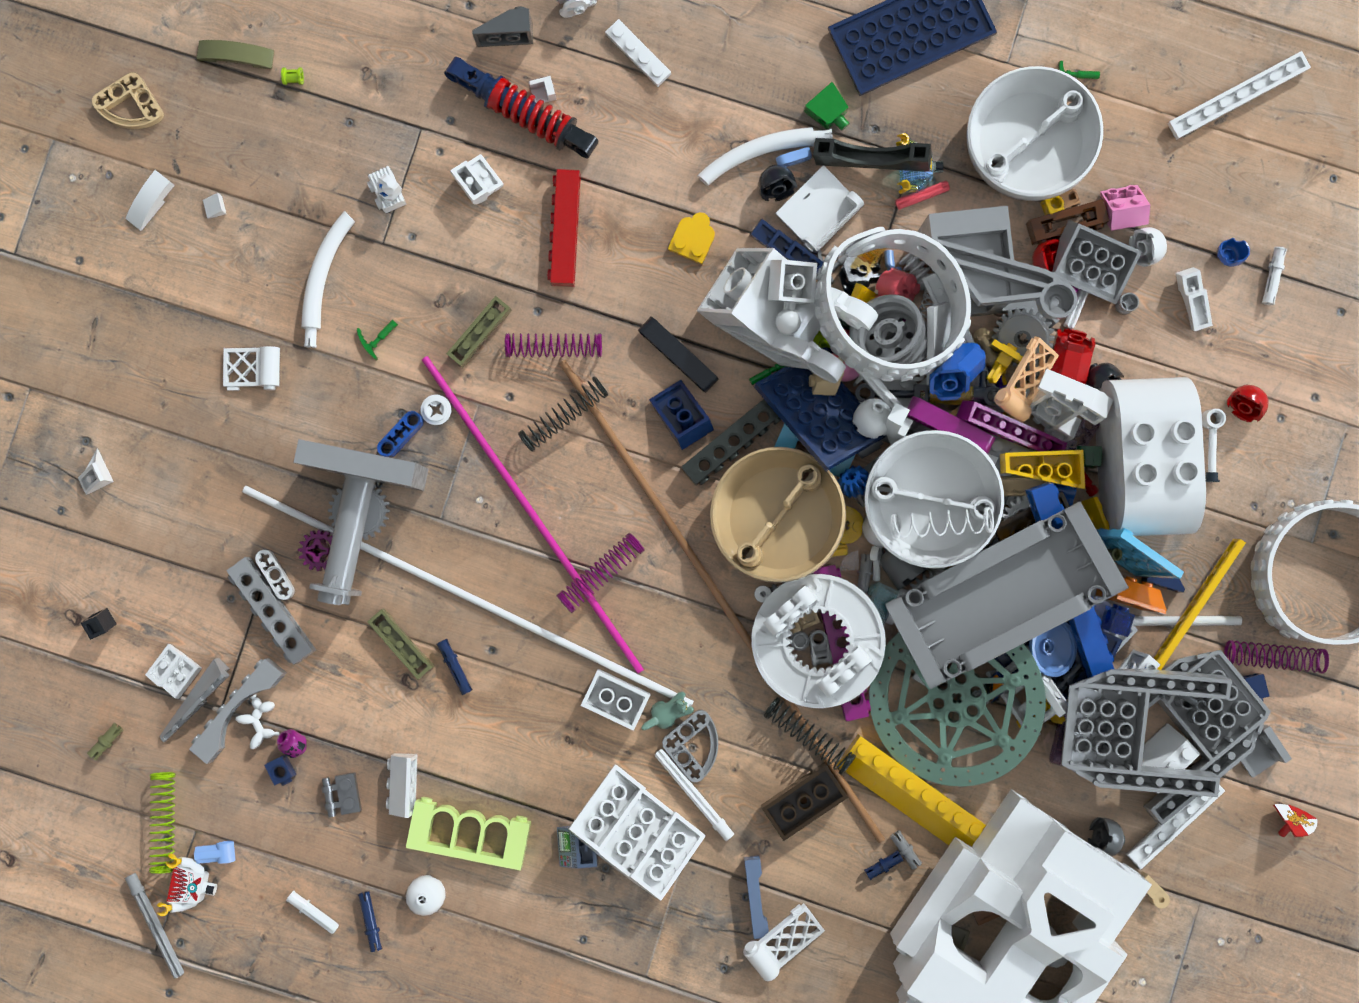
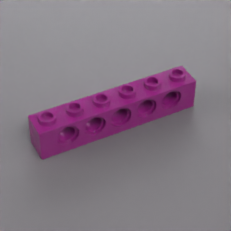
[956,400,1067,452]

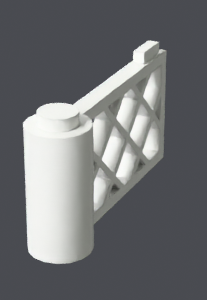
[743,904,825,981]

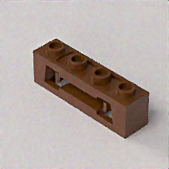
[1026,199,1110,245]

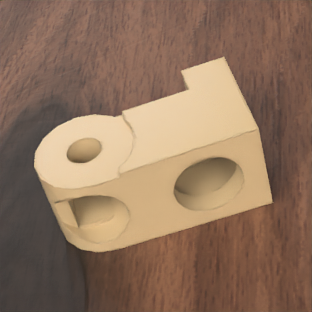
[1140,871,1170,909]

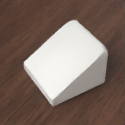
[203,193,226,219]

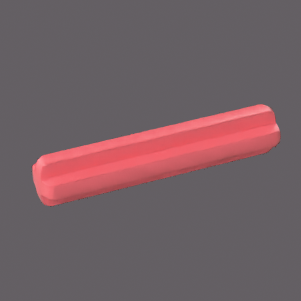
[895,181,950,210]

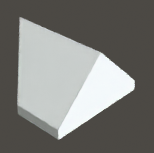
[78,448,114,495]

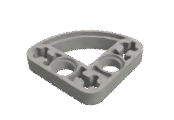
[662,710,718,782]

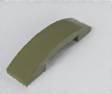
[197,40,274,69]

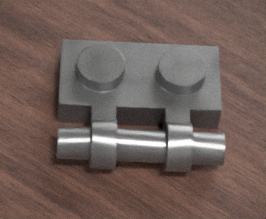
[321,772,362,817]

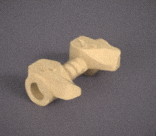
[973,328,999,370]

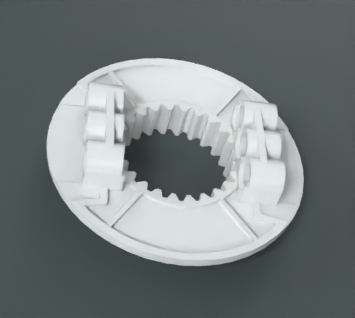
[752,574,886,708]

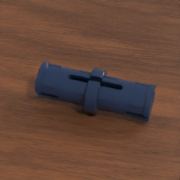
[864,850,904,881]

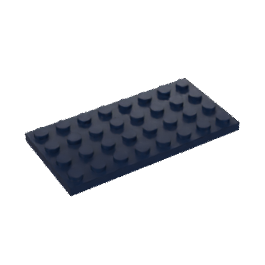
[828,0,997,96]

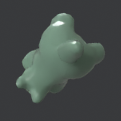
[641,691,694,730]

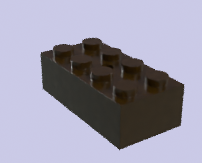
[761,762,849,841]

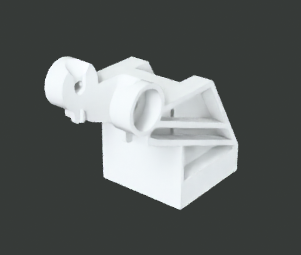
[697,248,878,383]

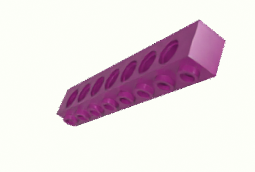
[812,565,871,721]

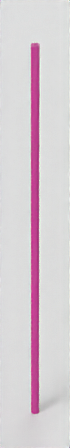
[422,356,644,674]

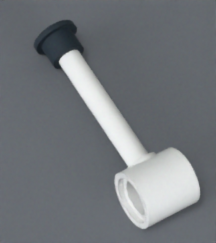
[1202,409,1226,482]

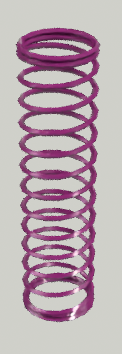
[505,333,602,358]
[1224,640,1329,674]

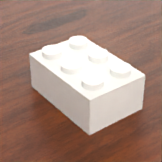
[581,669,650,731]

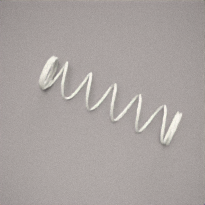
[890,507,994,539]

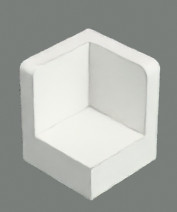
[529,76,557,103]

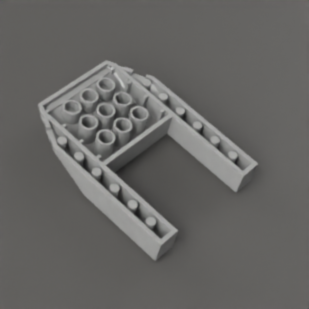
[1143,650,1271,825]
[1061,669,1232,797]

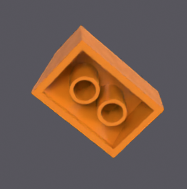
[1095,576,1167,614]

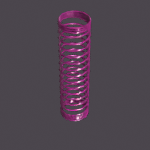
[556,533,645,613]

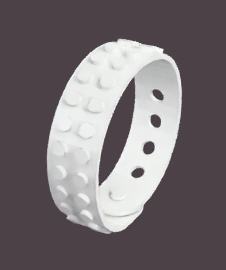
[814,227,971,381]
[1250,500,1359,645]

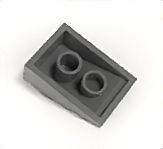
[472,6,534,47]

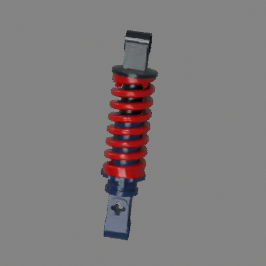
[444,57,599,159]

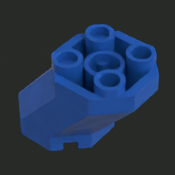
[929,343,986,401]

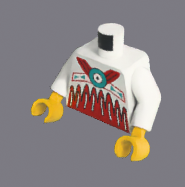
[157,854,217,916]

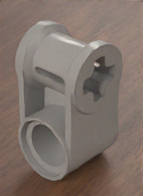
[809,629,832,667]

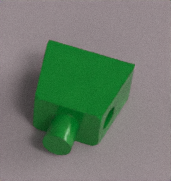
[804,82,850,131]

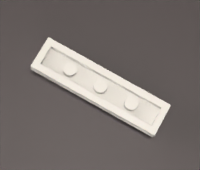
[605,19,671,87]

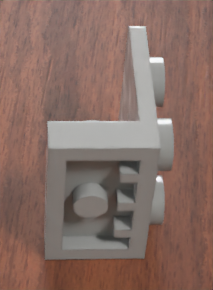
[1240,724,1292,777]

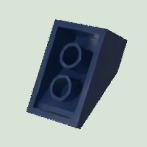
[649,380,714,450]

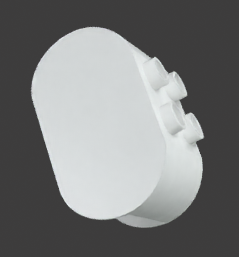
[1095,377,1206,536]

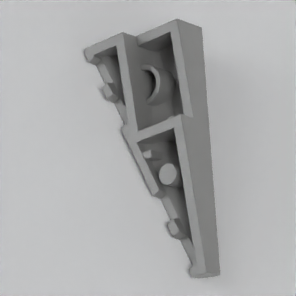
[159,658,230,742]

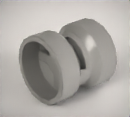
[1115,293,1139,315]

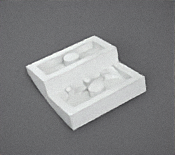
[145,644,202,699]

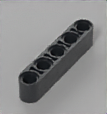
[638,316,719,393]

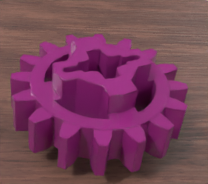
[298,529,332,571]

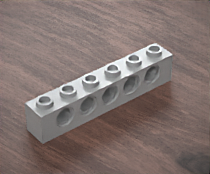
[226,557,316,665]

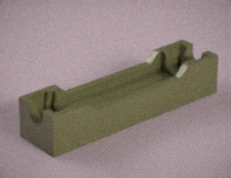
[446,296,512,368]
[367,609,434,680]

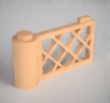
[994,336,1059,422]

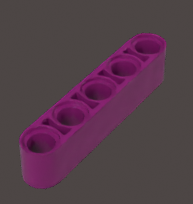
[907,396,996,455]

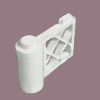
[223,346,280,391]

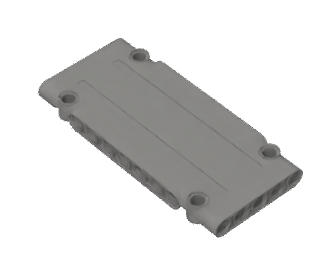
[885,501,1129,689]

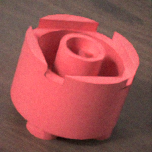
[875,268,920,302]

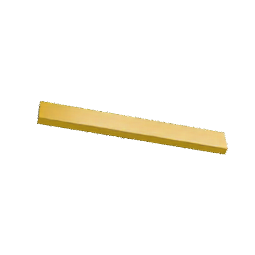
[1154,539,1246,670]

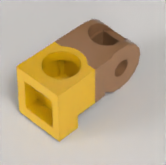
[1040,189,1081,215]

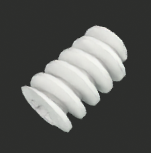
[899,253,934,291]

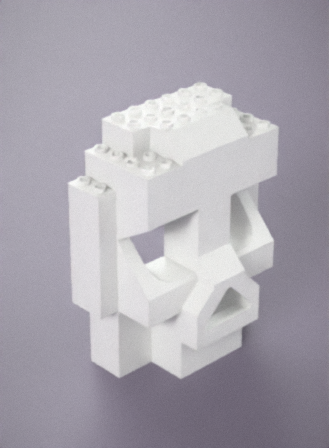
[890,789,1152,1003]

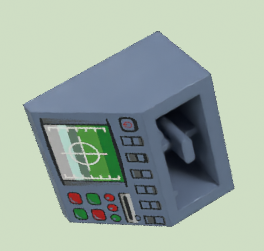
[557,826,599,868]

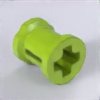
[281,67,304,85]

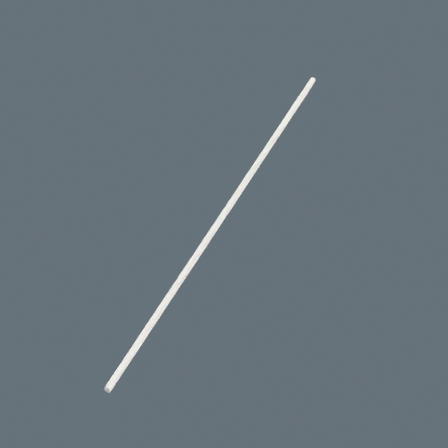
[242,486,694,706]

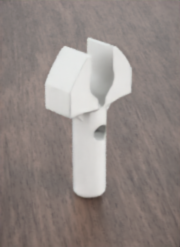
[870,546,884,581]

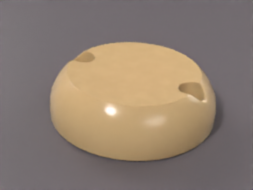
[710,447,846,583]

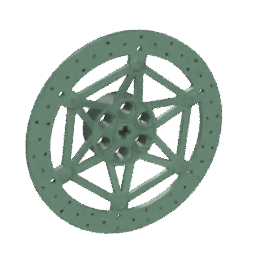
[869,632,1046,787]

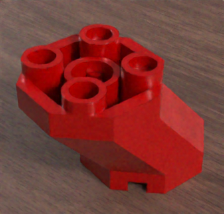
[1051,328,1096,384]

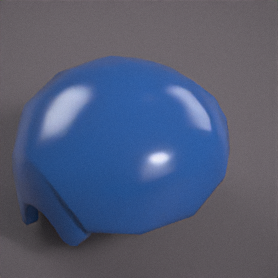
[1217,238,1250,267]

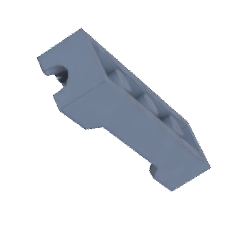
[744,855,769,939]

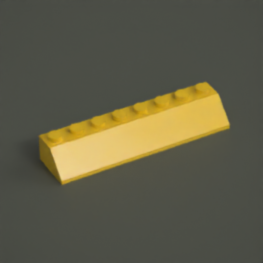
[836,734,986,847]

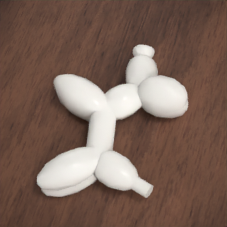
[235,694,280,749]

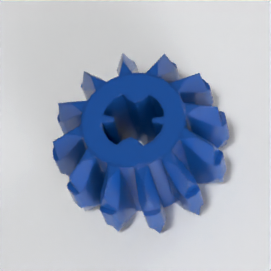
[837,465,869,498]

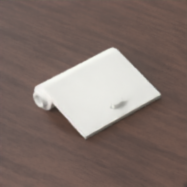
[775,165,864,253]

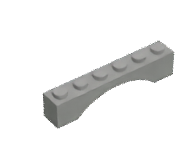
[189,658,287,764]

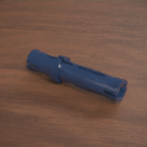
[436,639,473,695]
[357,891,383,952]

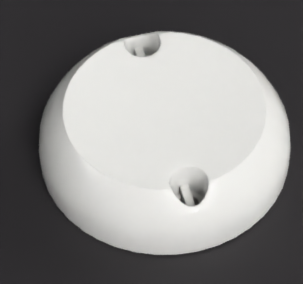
[967,66,1103,201]
[864,430,1004,568]

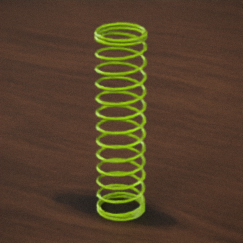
[149,772,176,874]

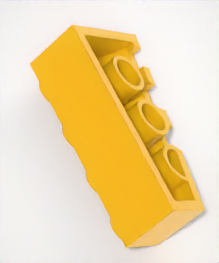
[1000,450,1085,489]

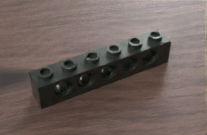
[681,399,781,486]

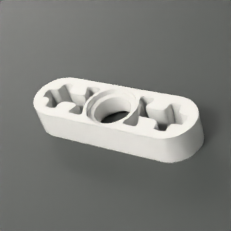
[255,550,295,600]

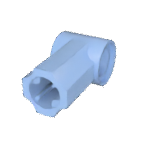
[194,841,236,864]

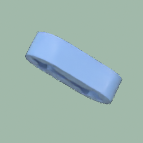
[776,147,812,167]

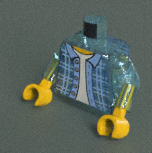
[896,133,943,194]

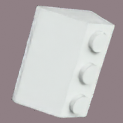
[1142,723,1200,794]
[386,753,417,818]

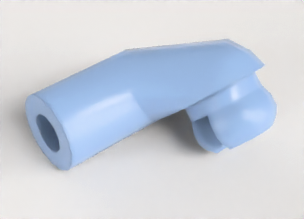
[884,250,902,271]

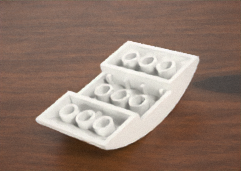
[569,764,706,901]

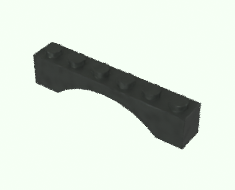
[813,138,932,172]

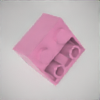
[1100,185,1150,231]

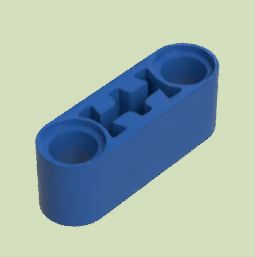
[377,411,424,458]

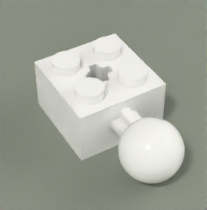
[768,260,817,334]

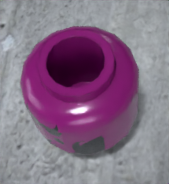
[277,729,307,758]

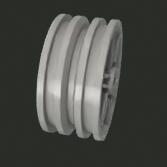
[850,295,927,364]

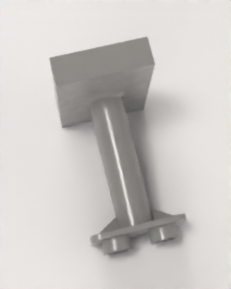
[293,439,429,605]

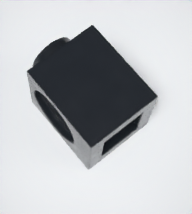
[81,608,117,640]

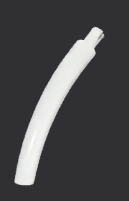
[697,127,833,186]
[301,211,355,348]

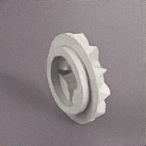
[421,395,452,425]

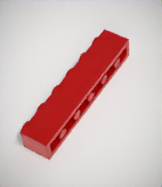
[547,169,581,287]

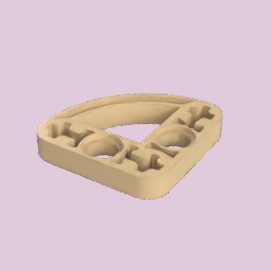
[92,73,164,129]

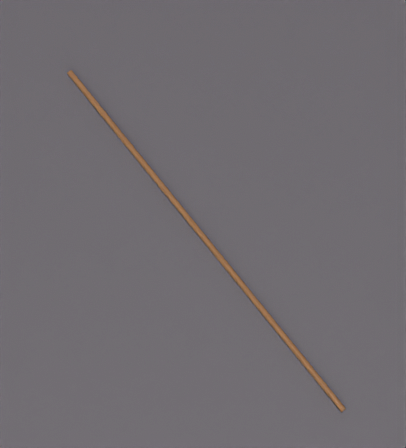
[559,360,885,843]

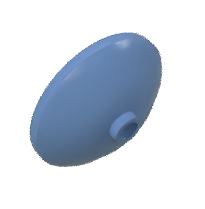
[1029,622,1077,677]

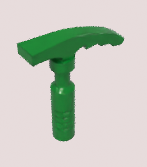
[1058,61,1100,79]
[357,319,398,360]
[749,363,786,385]

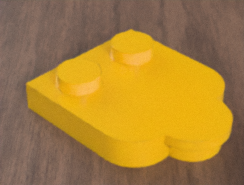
[668,212,715,265]

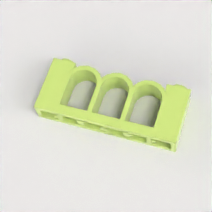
[406,797,531,870]

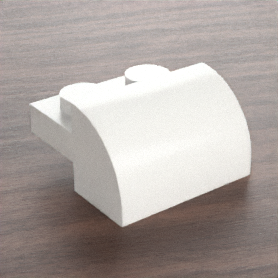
[450,154,503,204]

